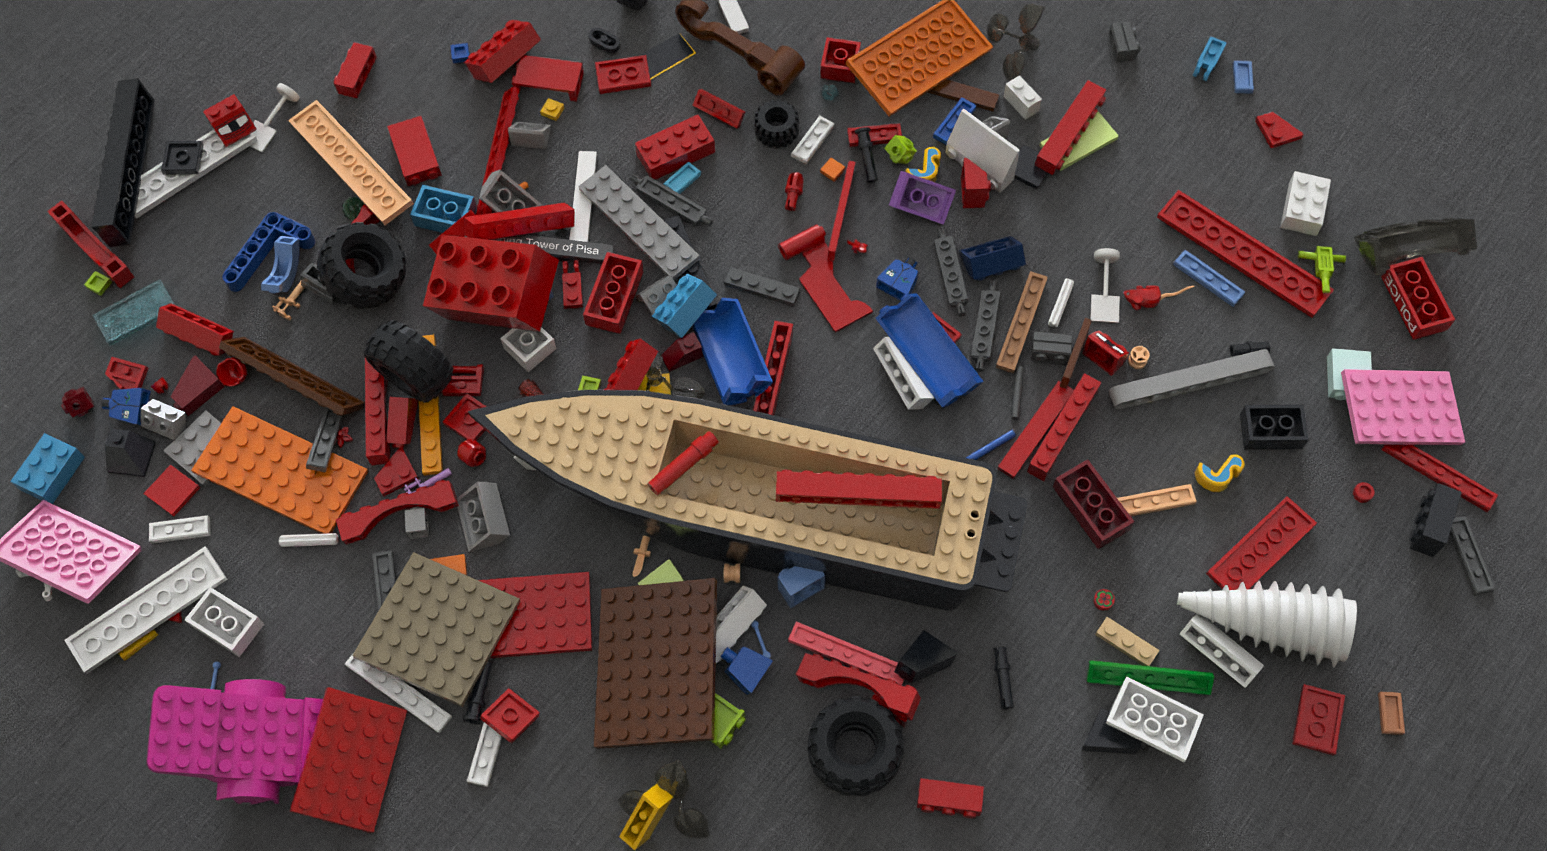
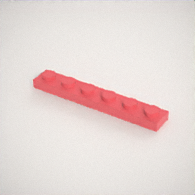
[788,621,905,686]

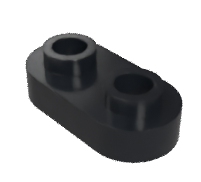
[589,28,620,53]

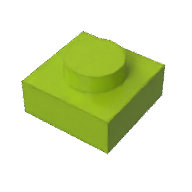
[84,271,112,296]
[578,376,601,390]

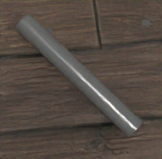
[1011,366,1024,420]

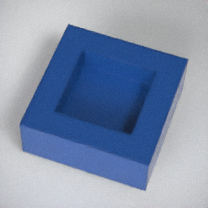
[450,43,470,63]

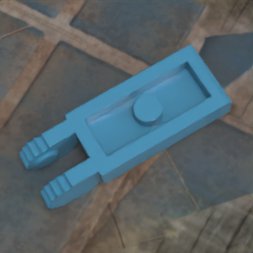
[1193,36,1227,81]

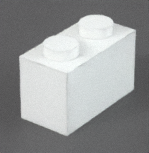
[1004,75,1042,120]

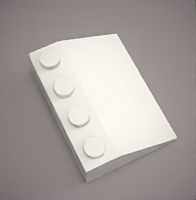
[945,109,1020,193]
[1106,677,1203,763]

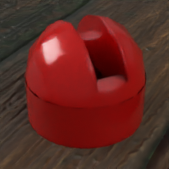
[151,377,168,394]

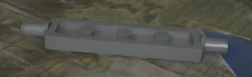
[630,174,713,226]
[934,227,968,316]
[971,280,1001,372]

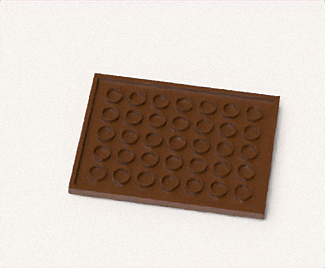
[594,578,717,749]

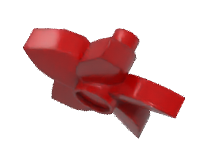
[847,239,868,253]
[336,427,353,448]

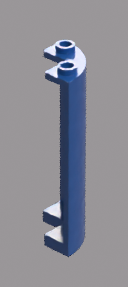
[876,293,984,408]
[692,298,773,405]

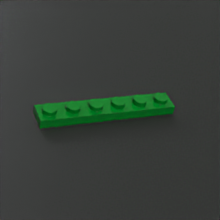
[1086,660,1214,695]

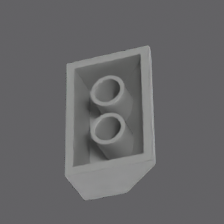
[479,170,542,212]
[457,481,510,552]

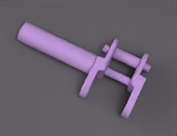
[404,468,452,494]

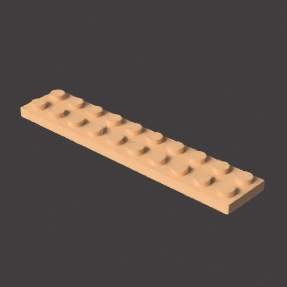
[288,100,414,225]

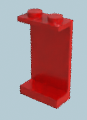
[512,55,584,102]
[387,116,442,186]

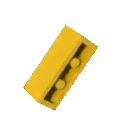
[619,783,673,851]

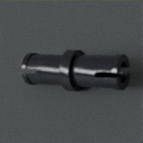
[1229,341,1270,356]

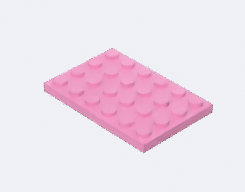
[1341,369,1465,445]
[0,500,141,604]

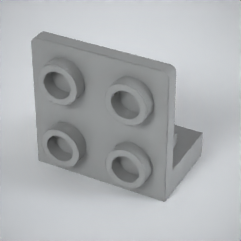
[635,275,677,326]

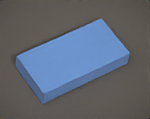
[1233,61,1254,94]

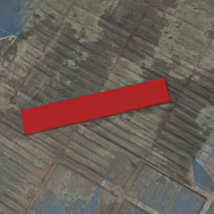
[827,161,856,261]
[997,381,1074,479]
[1381,444,1498,512]

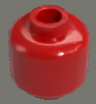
[457,439,486,467]

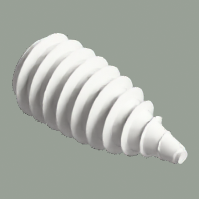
[1177,581,1357,668]

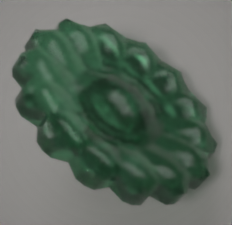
[342,197,364,220]

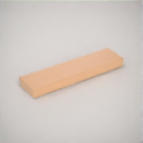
[1117,484,1197,516]

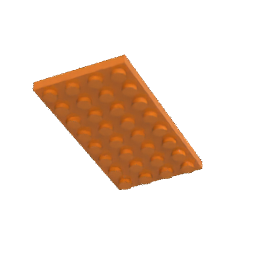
[845,0,993,117]
[191,406,369,534]

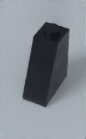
[894,630,958,683]
[1082,708,1146,754]

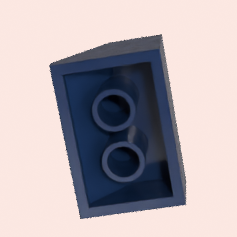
[959,236,1026,280]

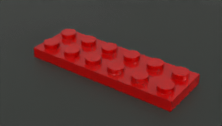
[1206,496,1317,590]

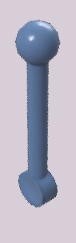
[751,620,771,658]
[210,661,221,689]

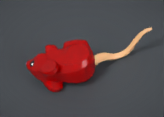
[1123,285,1194,310]

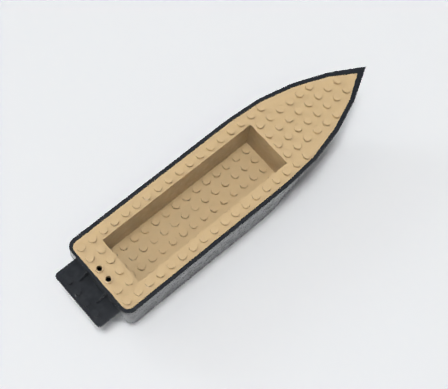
[468,390,1027,611]

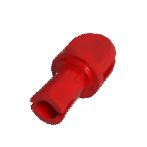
[785,172,804,211]

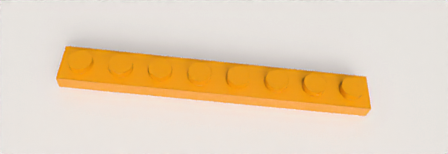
[419,334,443,476]

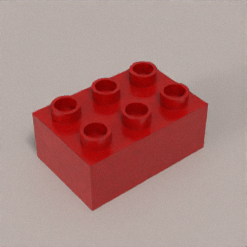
[423,235,559,332]

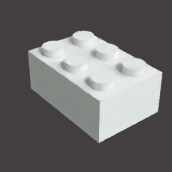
[1280,171,1331,236]
[185,587,264,657]

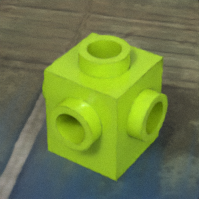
[884,135,917,164]

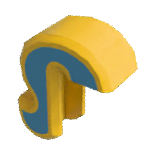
[905,147,941,182]
[1195,455,1245,492]

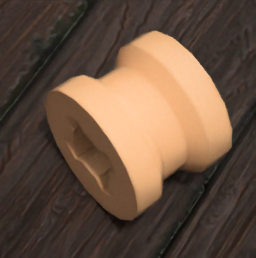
[1128,346,1150,369]
[724,563,741,583]

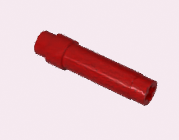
[647,431,719,496]

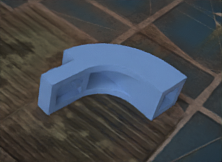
[261,236,299,294]

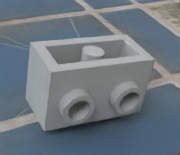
[141,399,186,440]

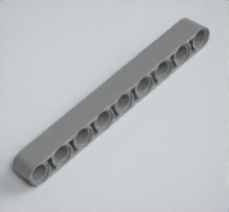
[1108,349,1275,410]

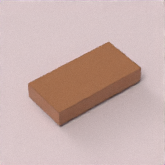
[1378,692,1405,735]

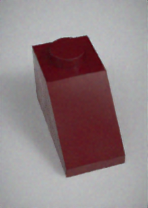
[661,332,703,372]

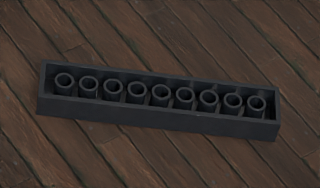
[91,78,155,247]

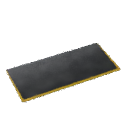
[639,33,696,80]

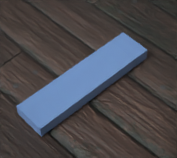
[1173,250,1245,307]

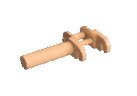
[272,280,305,320]

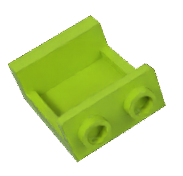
[711,693,746,748]

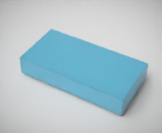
[663,161,701,194]

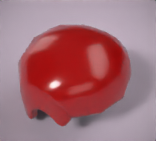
[216,357,247,387]

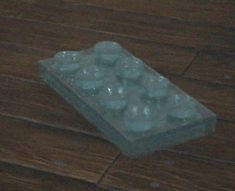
[92,279,175,346]

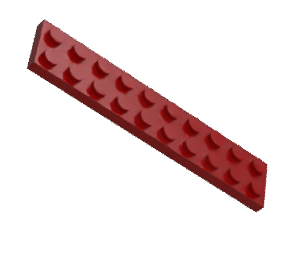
[1157,190,1334,318]

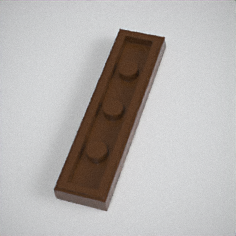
[927,80,999,112]
[1060,318,1092,389]

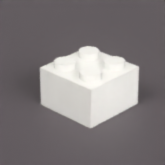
[500,327,556,372]

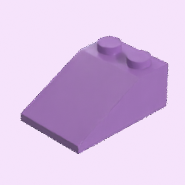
[889,171,956,225]

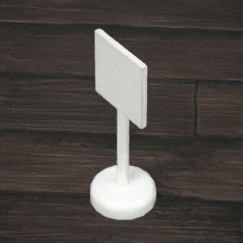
[250,83,300,153]
[1090,248,1120,323]

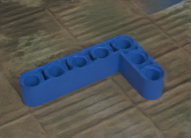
[223,212,315,292]

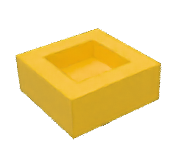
[540,98,564,121]

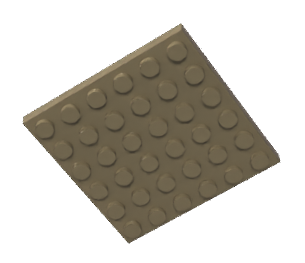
[352,552,520,707]

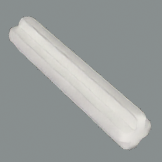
[1048,278,1074,328]
[279,533,339,547]

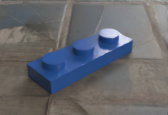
[933,97,977,145]

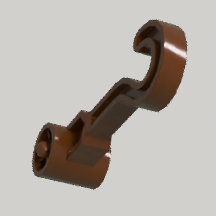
[675,0,805,95]

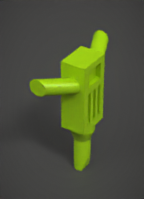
[1298,246,1346,293]

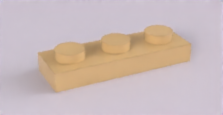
[1095,617,1159,666]

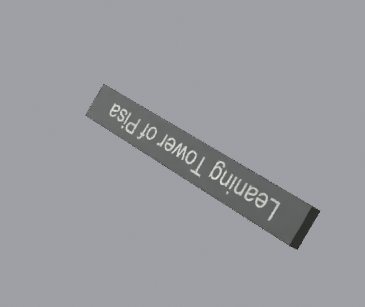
[465,234,613,263]

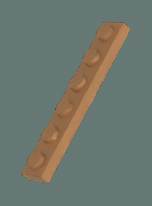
[996,271,1048,373]

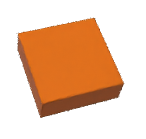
[820,158,845,182]

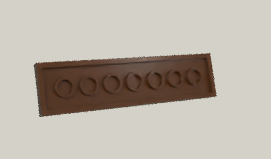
[219,337,365,416]

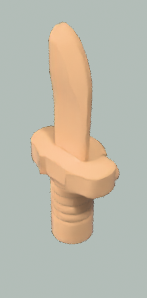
[632,536,651,577]

